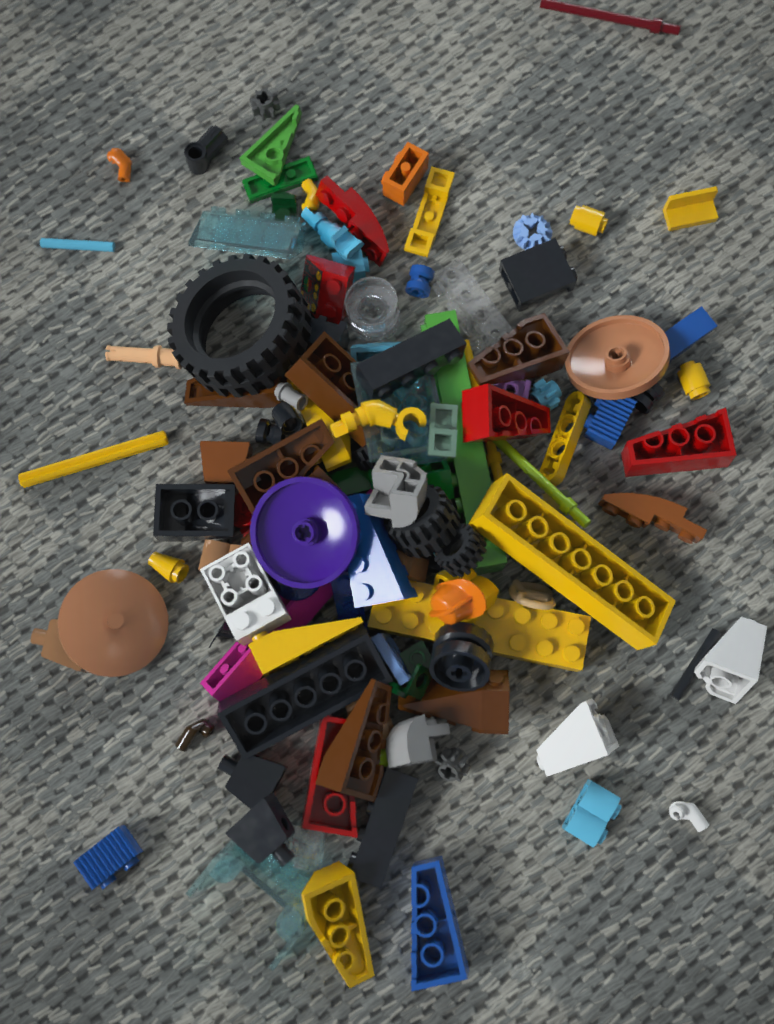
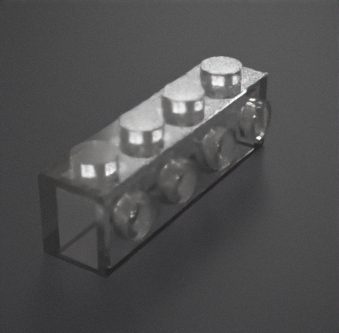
[432,258,513,353]

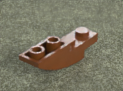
[598,493,707,544]

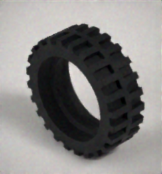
[167,254,312,398]

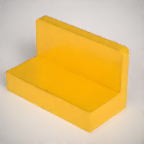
[663,186,719,231]

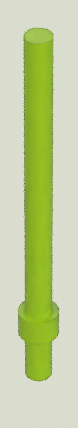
[492,440,591,528]

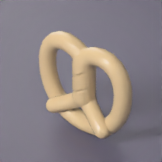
[509,579,556,610]

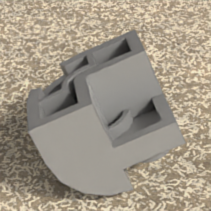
[364,455,427,528]
[386,714,450,768]

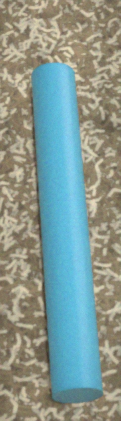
[40,238,115,252]

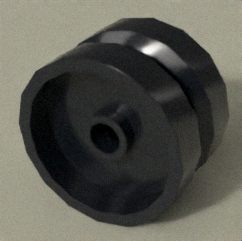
[429,622,494,692]

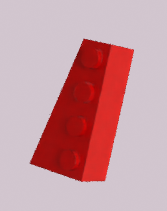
[461,383,551,443]
[621,407,737,477]
[301,716,358,838]

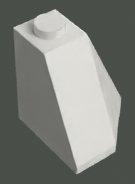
[694,617,767,704]
[536,698,620,776]

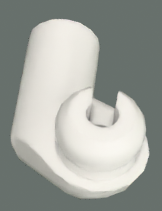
[669,801,709,832]

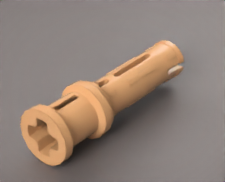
[105,345,183,369]

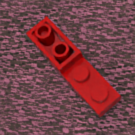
[316,175,389,267]

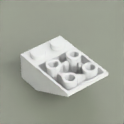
[200,542,292,646]

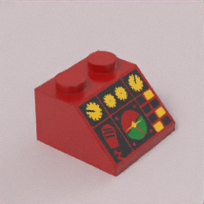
[300,254,356,324]

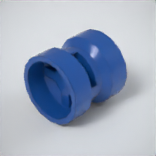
[405,264,435,298]

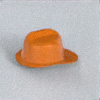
[429,579,487,625]

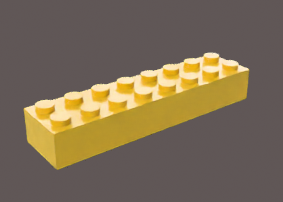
[468,473,676,651]
[368,580,591,672]

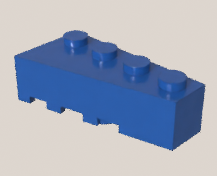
[348,494,418,608]
[411,856,470,992]

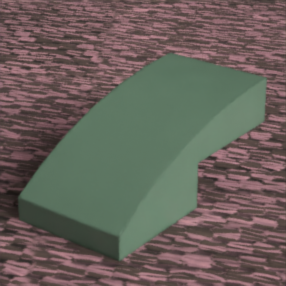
[428,403,458,458]

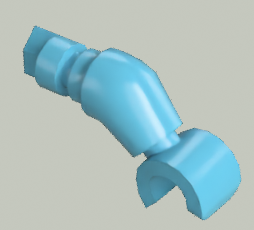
[301,207,364,260]

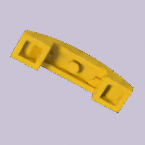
[404,166,455,257]

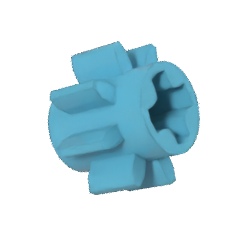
[530,378,562,411]

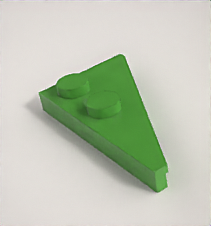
[240,104,302,186]

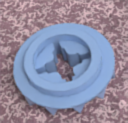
[513,213,553,250]

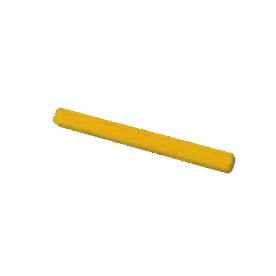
[18,431,169,488]

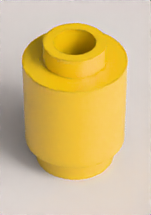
[569,205,608,237]
[677,360,711,401]

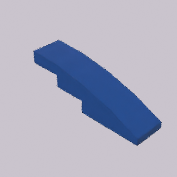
[664,306,717,364]

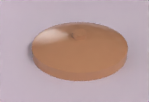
[565,315,670,400]
[57,569,169,677]

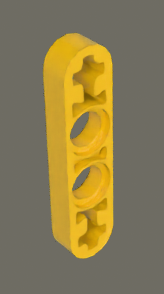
[539,391,591,486]

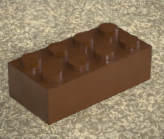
[285,331,401,447]

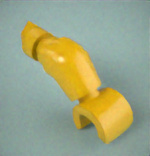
[329,399,427,441]

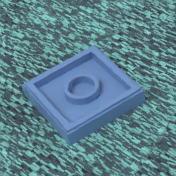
[371,633,411,686]

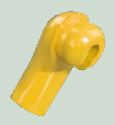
[301,179,321,213]

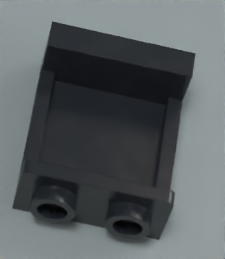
[499,238,577,312]

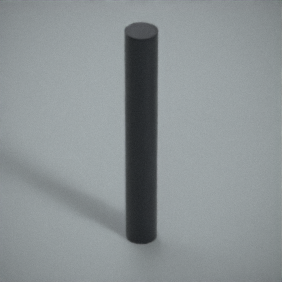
[670,628,722,701]

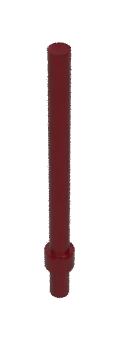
[540,0,681,36]

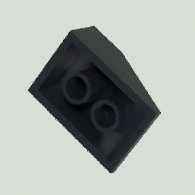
[153,484,236,542]

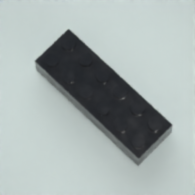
[217,625,393,760]

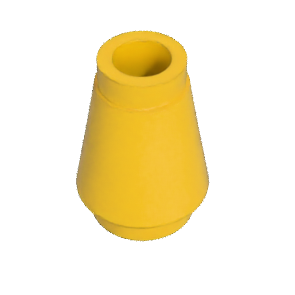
[148,551,189,584]

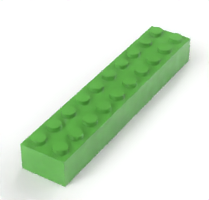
[420,310,507,575]

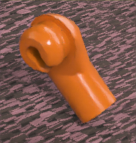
[107,148,132,182]

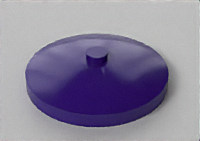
[250,477,360,589]

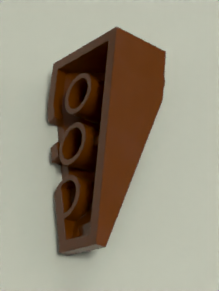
[467,313,570,386]
[184,369,288,408]
[227,419,335,515]
[398,670,510,734]
[315,679,392,803]

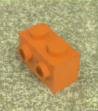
[381,142,429,206]

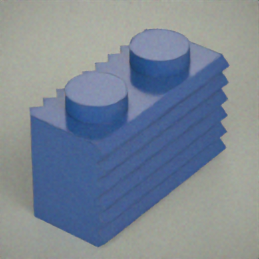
[584,397,637,450]
[73,825,143,890]

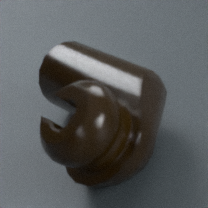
[175,719,215,752]

